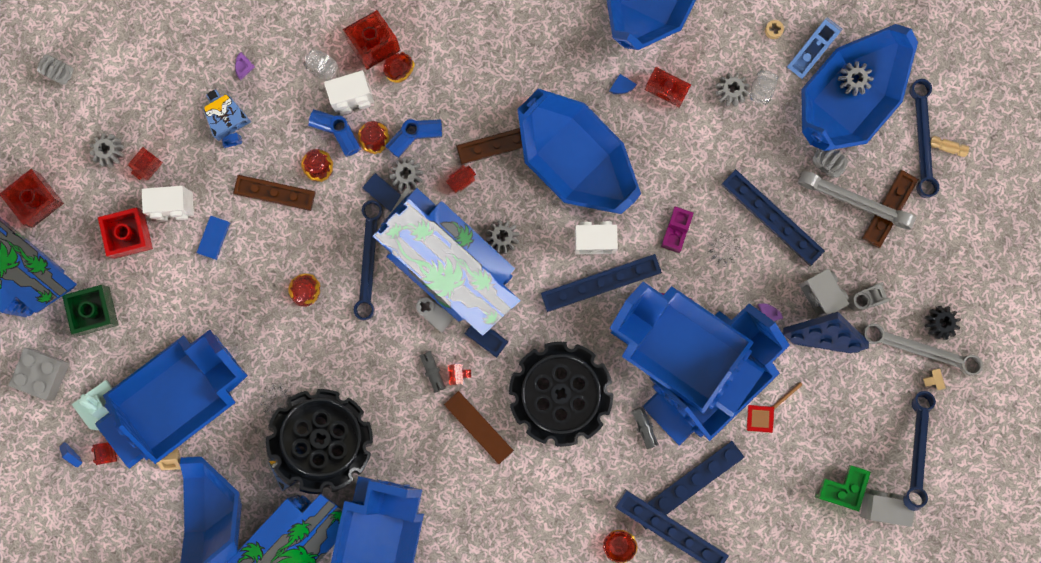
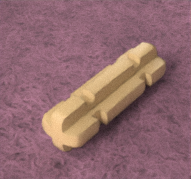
[930,136,969,157]

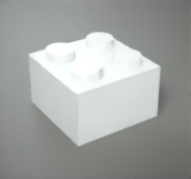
[324,70,374,115]
[142,186,194,222]
[575,221,618,254]

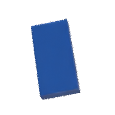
[196,215,230,260]

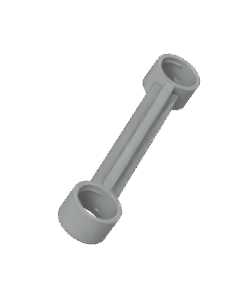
[798,171,916,230]
[862,324,983,376]

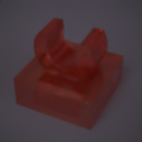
[448,364,472,386]
[91,442,117,465]

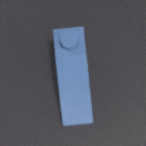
[787,17,843,79]

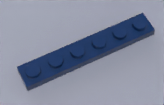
[721,169,825,266]
[541,254,662,313]
[642,441,745,530]
[614,489,729,563]

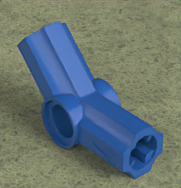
[308,109,361,157]
[385,119,442,158]

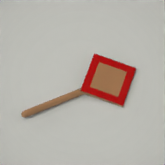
[747,382,802,433]

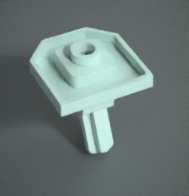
[71,380,112,430]

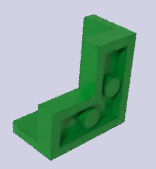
[814,465,871,512]

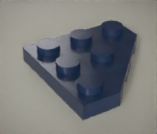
[783,312,869,353]

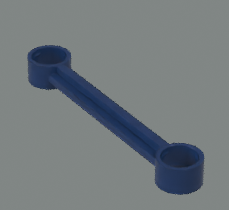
[909,79,939,198]
[354,200,383,321]
[903,391,936,511]

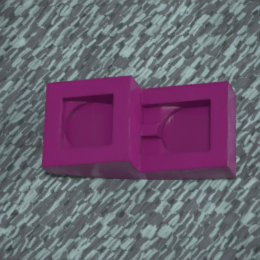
[661,206,694,253]

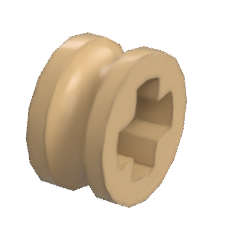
[765,20,784,39]

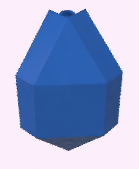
[607,0,696,50]
[801,24,918,151]
[518,88,641,214]
[180,457,242,563]

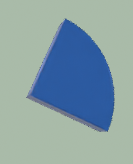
[609,74,637,94]
[222,132,242,148]
[59,442,83,468]

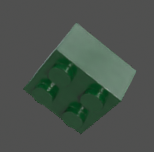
[62,285,119,336]

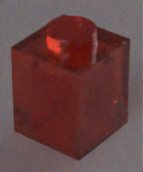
[127,147,163,180]

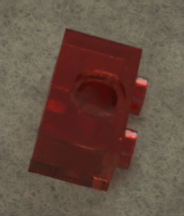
[645,67,691,108]

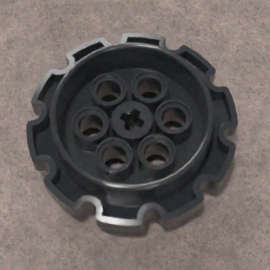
[509,341,613,447]
[266,389,373,495]

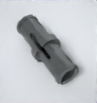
[419,351,446,393]
[632,406,659,449]

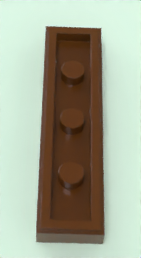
[456,128,523,165]
[861,170,919,248]
[233,175,316,211]
[444,391,514,464]

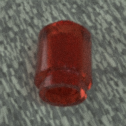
[446,165,476,194]

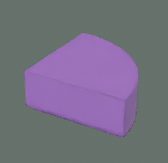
[235,52,255,80]
[758,303,783,321]

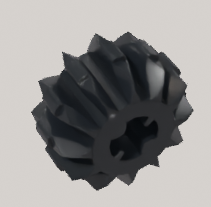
[925,306,961,340]

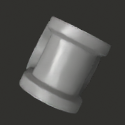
[848,282,891,311]
[416,298,454,333]

